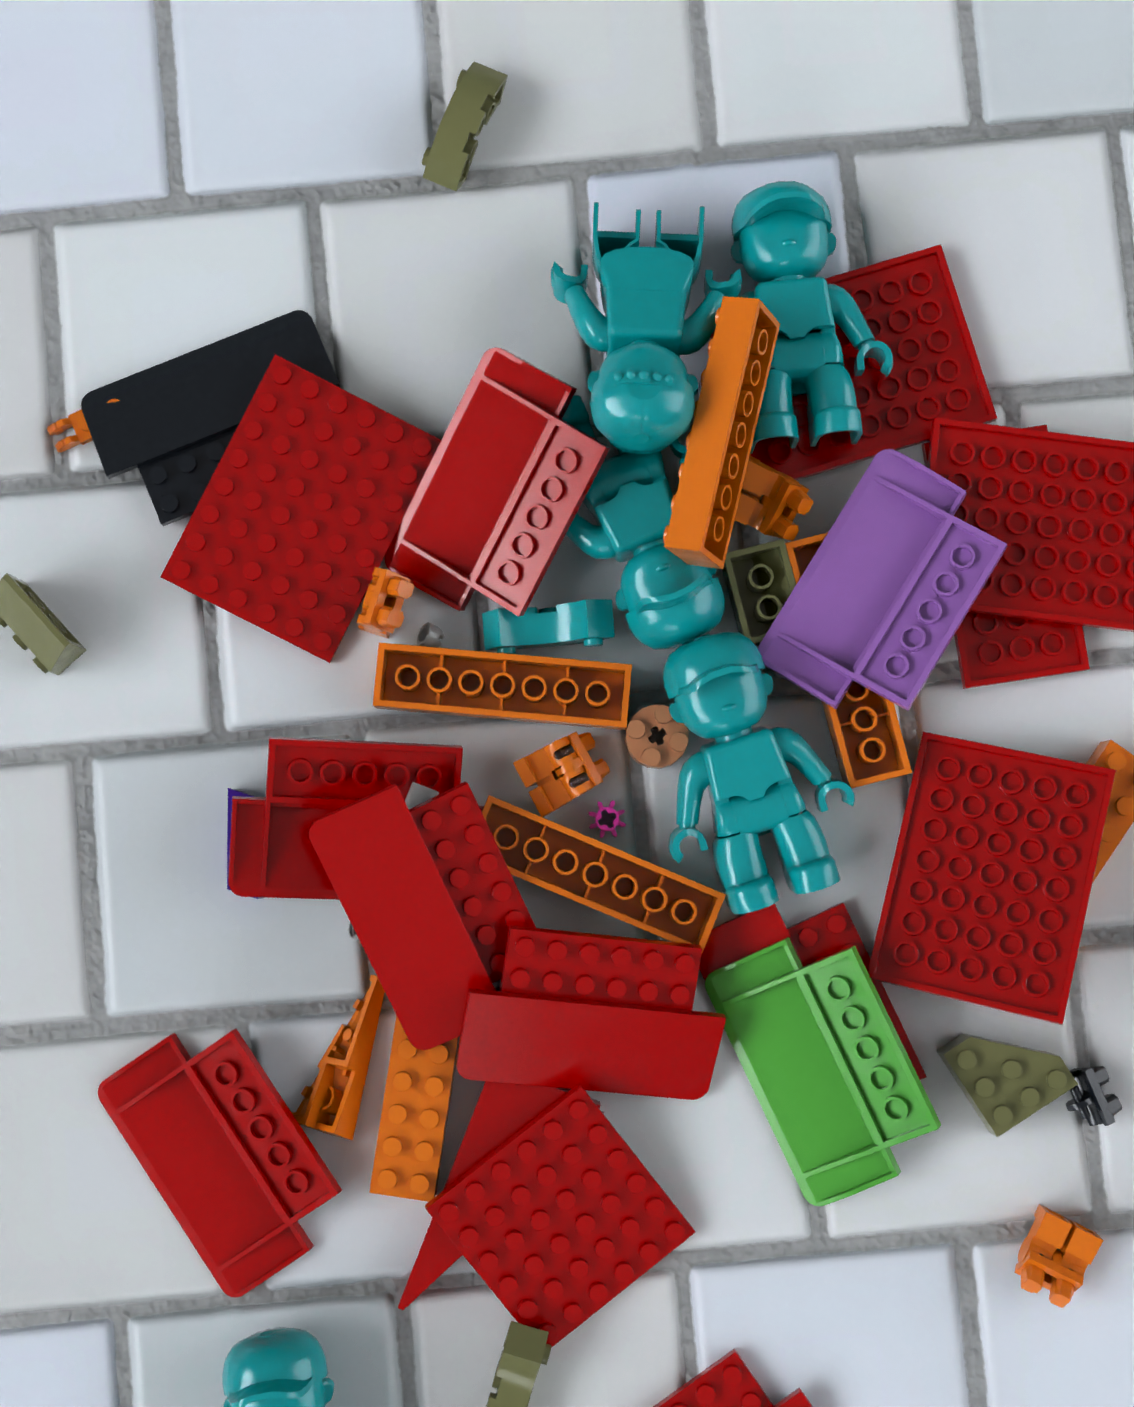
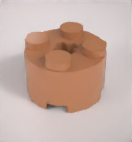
[625,704,689,769]

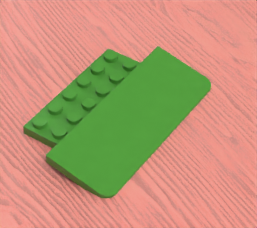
[705,937,941,1206]

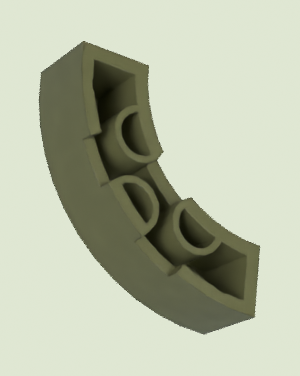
[422,61,508,191]
[486,1321,552,1407]

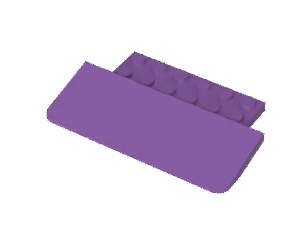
[758,449,1007,711]

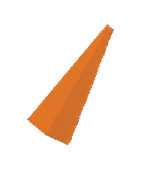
[292,975,385,1141]

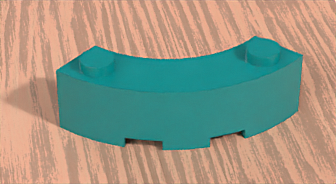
[482,599,615,654]

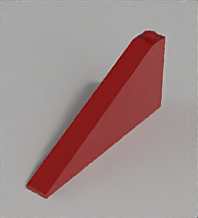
[397,1081,604,1310]

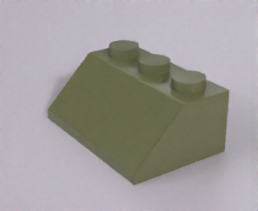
[722,539,796,646]
[0,573,87,675]

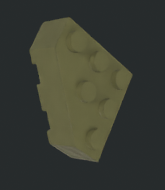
[936,1033,1078,1137]

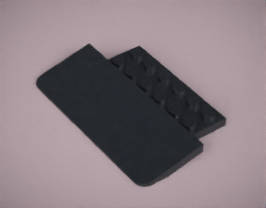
[81,310,340,526]

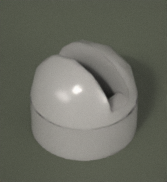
[417,622,444,648]

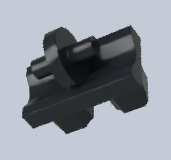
[1066,1066,1122,1126]

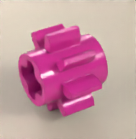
[588,800,626,838]

